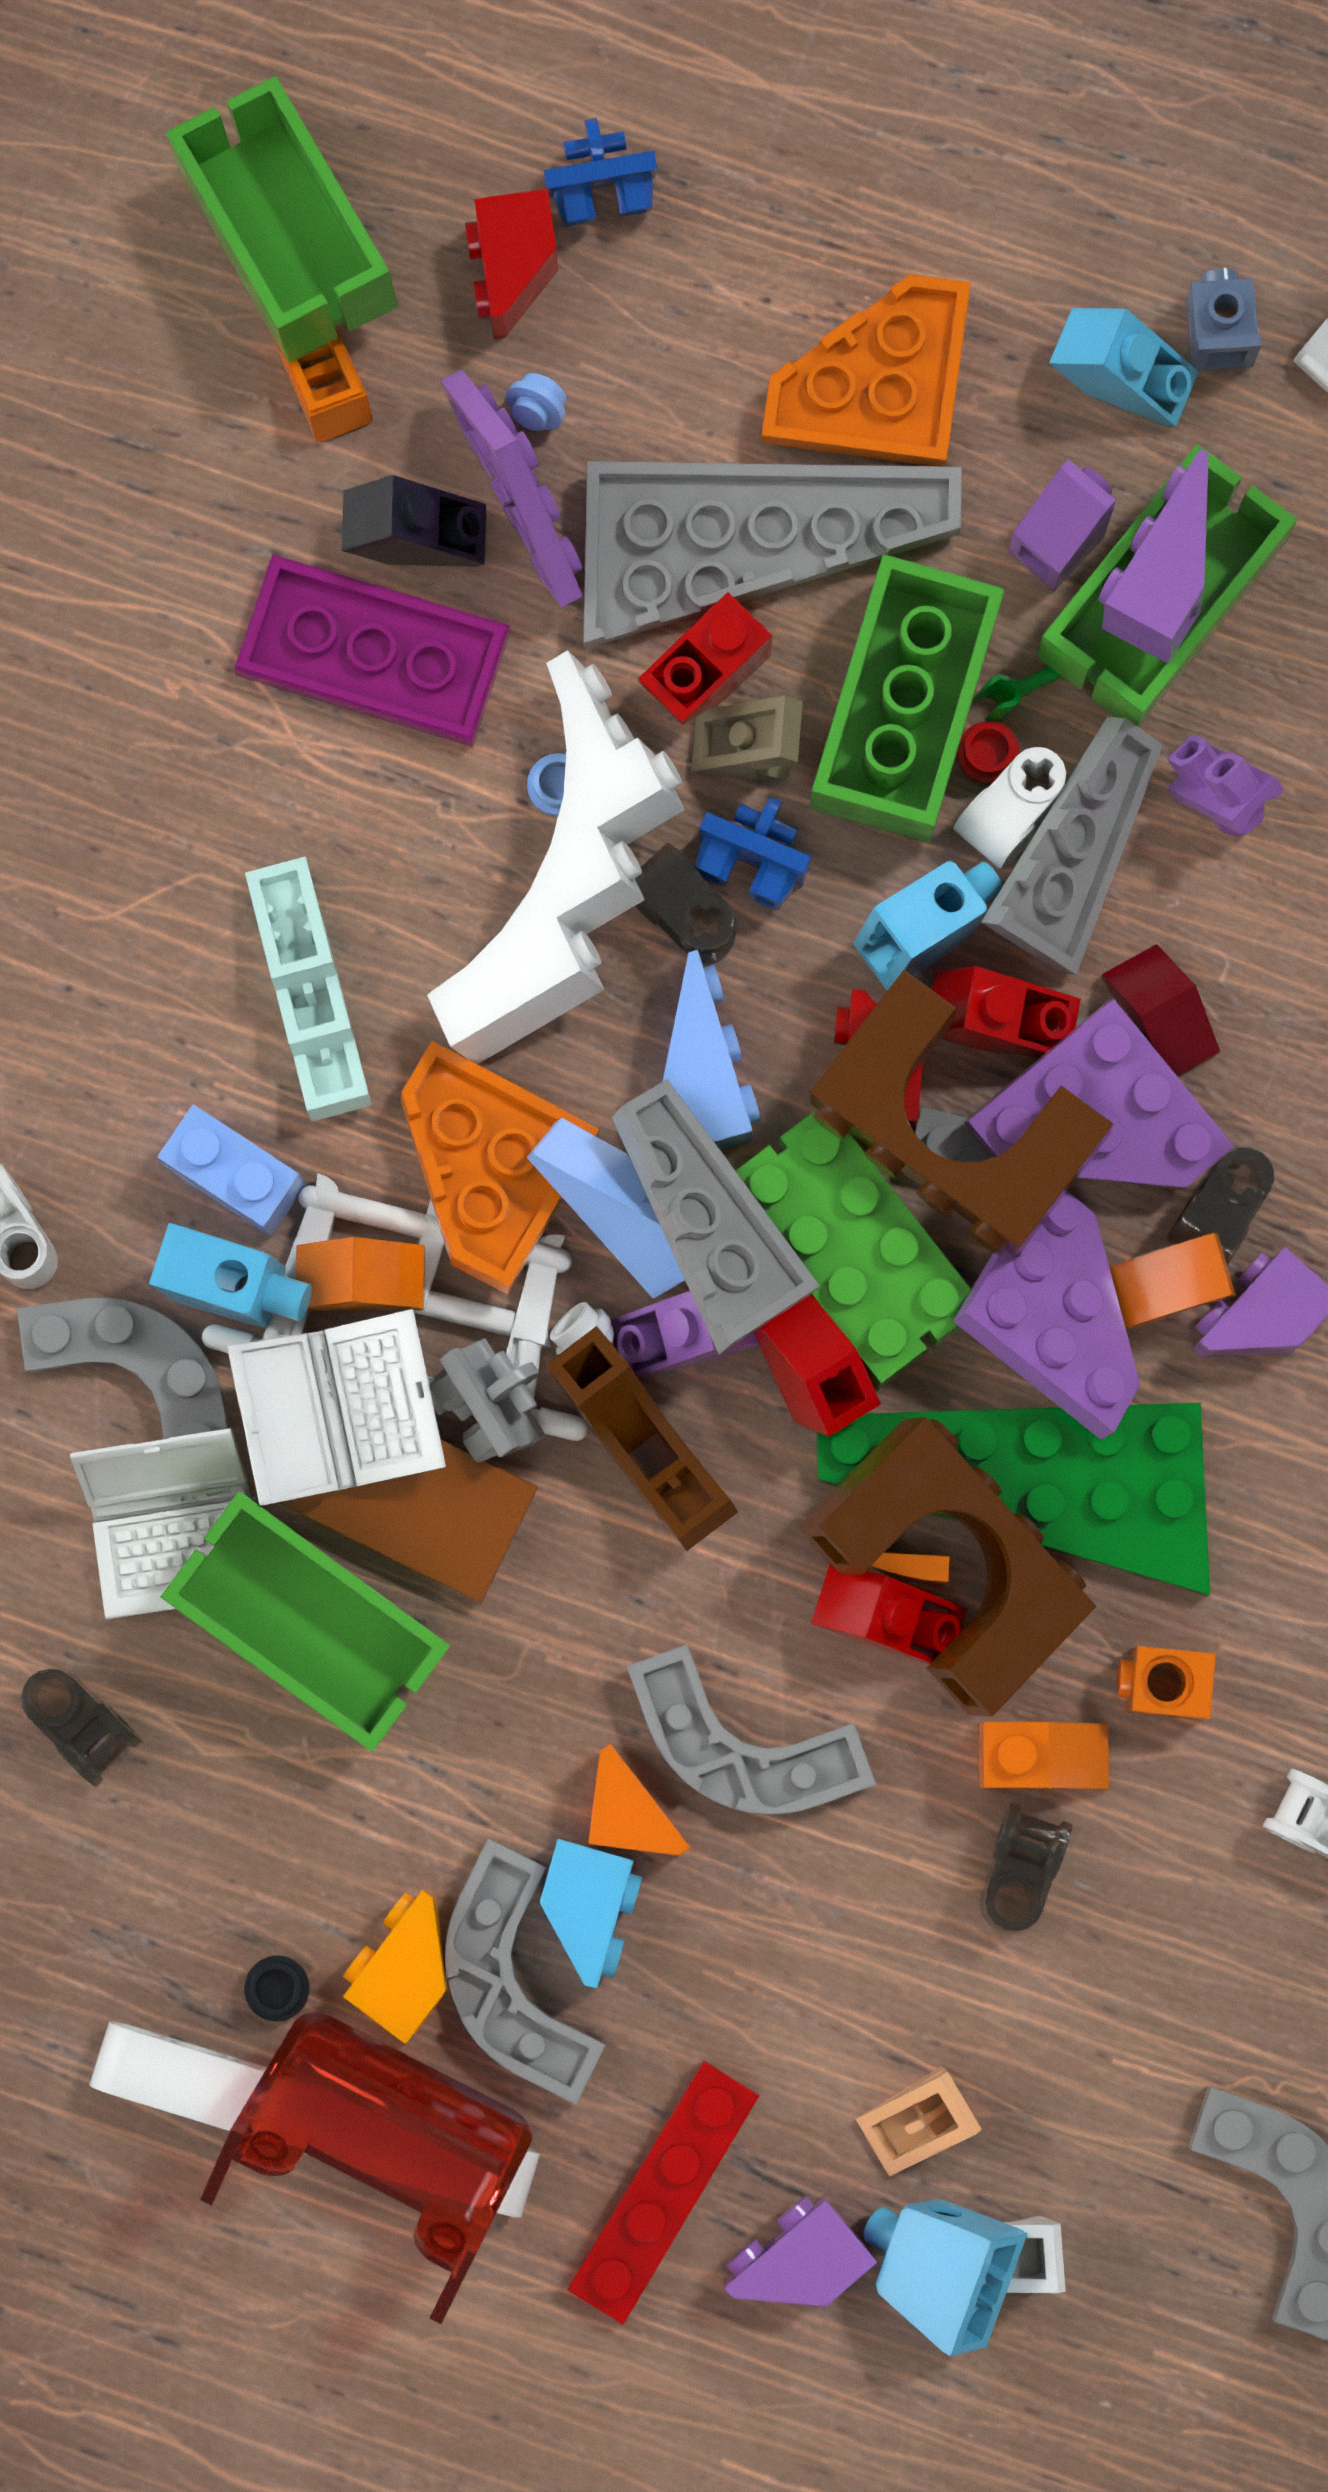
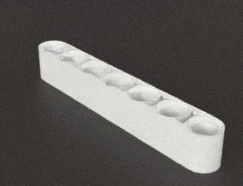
[89,2021,541,2218]

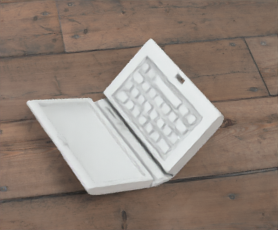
[227,1309,446,1506]
[70,1428,251,1620]

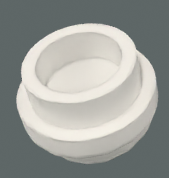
[550,1302,614,1355]

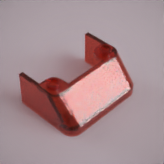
[200,2013,532,2324]

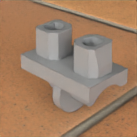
[429,1338,546,1462]

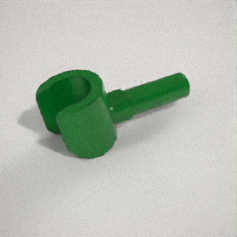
[973,667,1061,723]

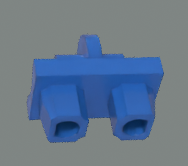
[543,118,657,227]
[695,797,811,910]

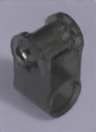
[635,843,736,964]
[1166,1147,1274,1265]
[21,1669,143,1788]
[980,1802,1073,1933]

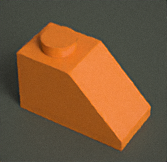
[978,1722,1109,1789]

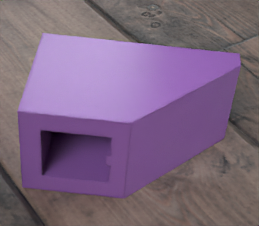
[1008,459,1116,592]
[1193,1247,1328,1357]
[611,1291,759,1379]
[724,2195,877,2306]

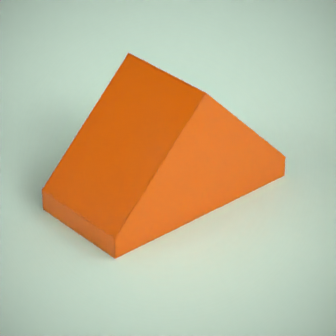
[296,1237,425,1310]
[588,1744,690,1856]

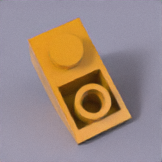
[343,1889,449,2044]

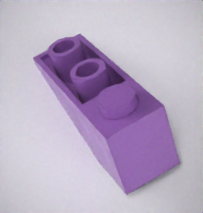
[1098,449,1209,664]

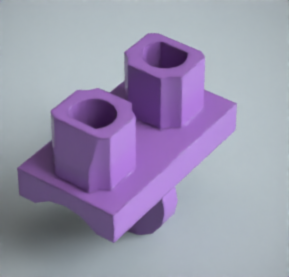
[1167,734,1284,837]

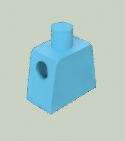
[853,861,1003,991]
[149,1223,312,1328]
[864,2199,1028,2356]

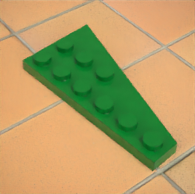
[816,1402,1210,1596]

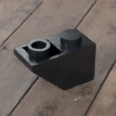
[341,475,486,567]

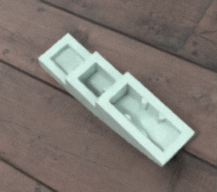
[245,856,372,1122]

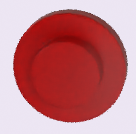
[957,721,1020,785]

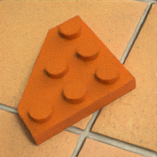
[761,274,971,467]
[401,1041,600,1295]

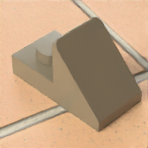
[691,695,803,781]

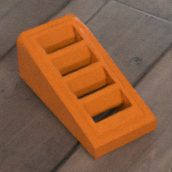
[269,327,373,442]

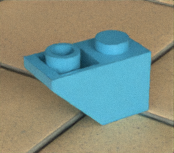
[1049,308,1199,427]
[539,1839,643,1989]

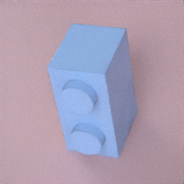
[157,1104,306,1237]

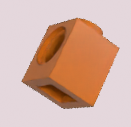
[1116,1646,1216,1721]

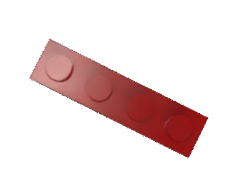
[567,2060,760,2325]

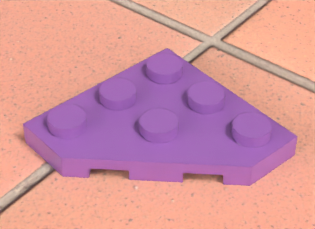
[440,370,583,607]
[964,999,1234,1188]
[953,1191,1140,1440]

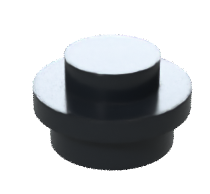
[244,1955,310,2022]

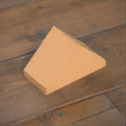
[856,2066,982,2176]

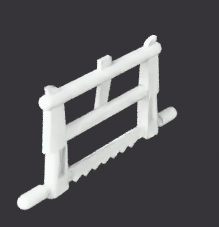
[202,1173,588,1441]

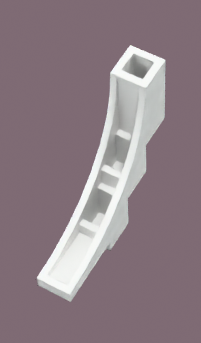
[427,650,685,1064]

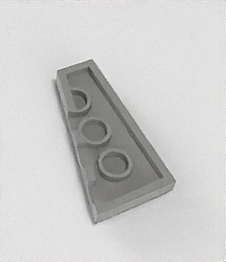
[981,716,1163,975]
[612,1079,820,1355]

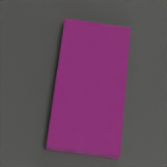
[234,554,511,747]

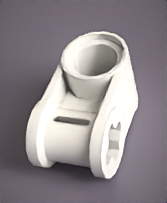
[953,747,1066,870]
[0,1163,58,1289]
[1262,1768,1328,1859]

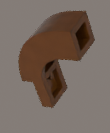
[545,1326,738,1551]

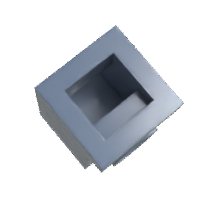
[1186,268,1261,371]

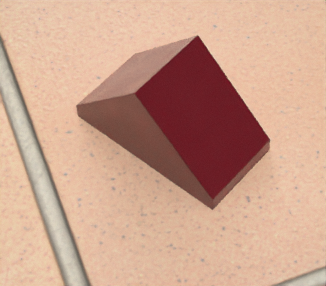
[1101,944,1220,1077]

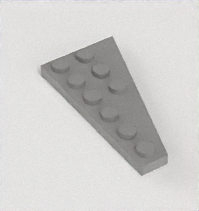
[583,461,961,650]

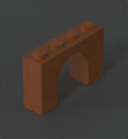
[810,970,1114,1257]
[798,1417,1096,1717]

